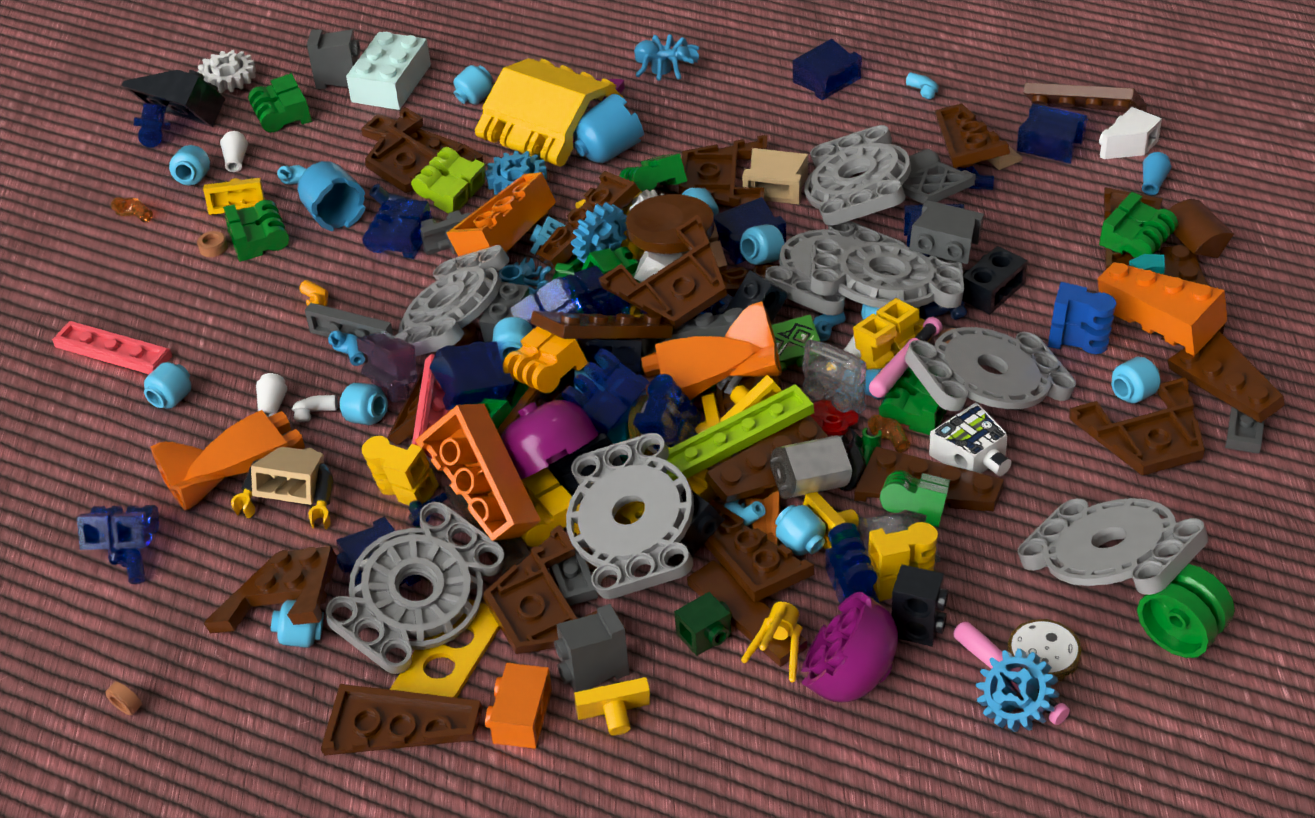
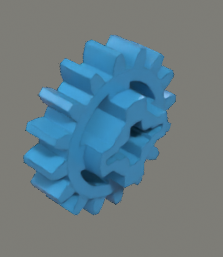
[485,151,547,195]
[571,202,627,263]
[976,648,1059,732]

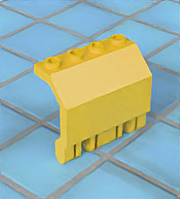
[475,58,623,167]

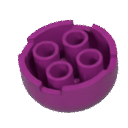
[500,400,598,480]
[801,592,898,703]

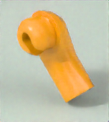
[299,280,329,306]

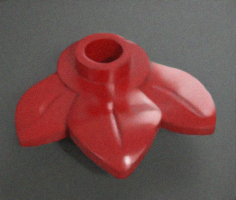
[810,400,859,437]

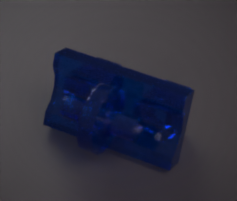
[133,103,171,148]

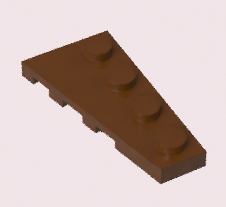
[854,447,1004,512]

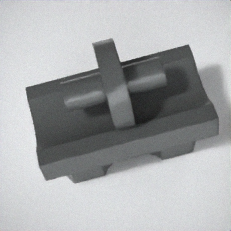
[420,210,470,255]

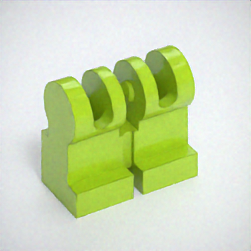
[411,147,485,214]

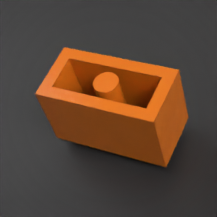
[485,663,552,749]

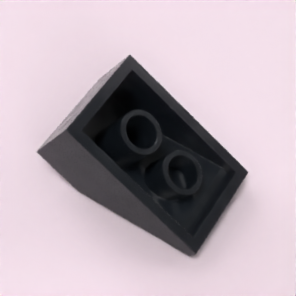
[121,70,226,127]

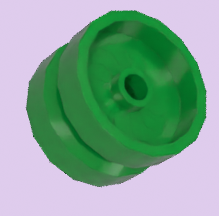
[1137,564,1235,658]

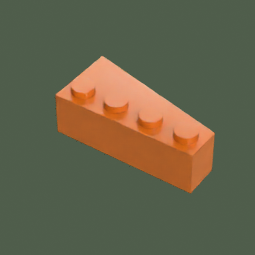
[446,172,556,257]
[1097,262,1227,356]
[415,404,541,541]

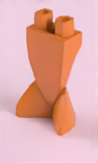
[641,301,782,408]
[150,410,305,511]

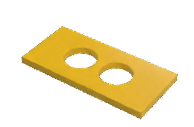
[389,599,500,698]

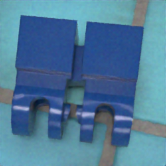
[1048,282,1116,354]

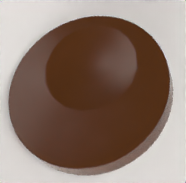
[626,194,714,254]

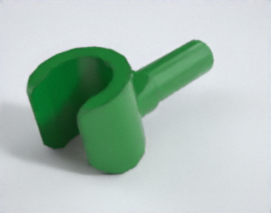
[555,258,583,282]
[861,427,882,466]

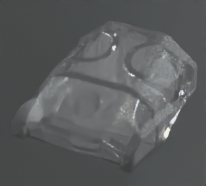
[802,339,867,414]

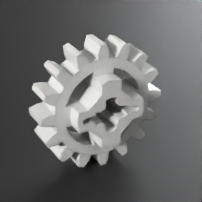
[197,50,256,93]

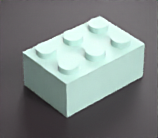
[346,32,431,110]

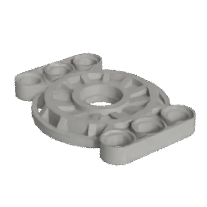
[804,125,911,226]
[765,221,906,316]
[810,238,964,308]
[385,245,509,362]
[905,327,1076,411]
[566,433,694,599]
[1017,498,1209,595]
[326,502,504,674]

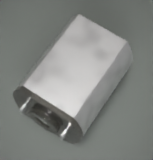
[770,435,852,499]

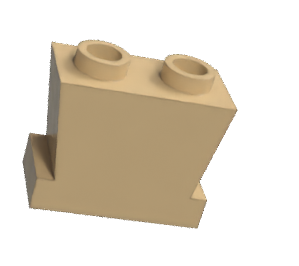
[742,148,808,205]

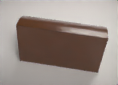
[1168,199,1234,258]

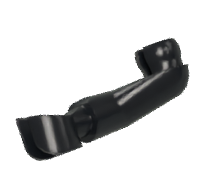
[839,428,866,492]

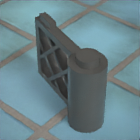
[902,148,976,204]

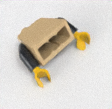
[231,447,334,529]

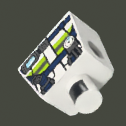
[929,402,1011,476]

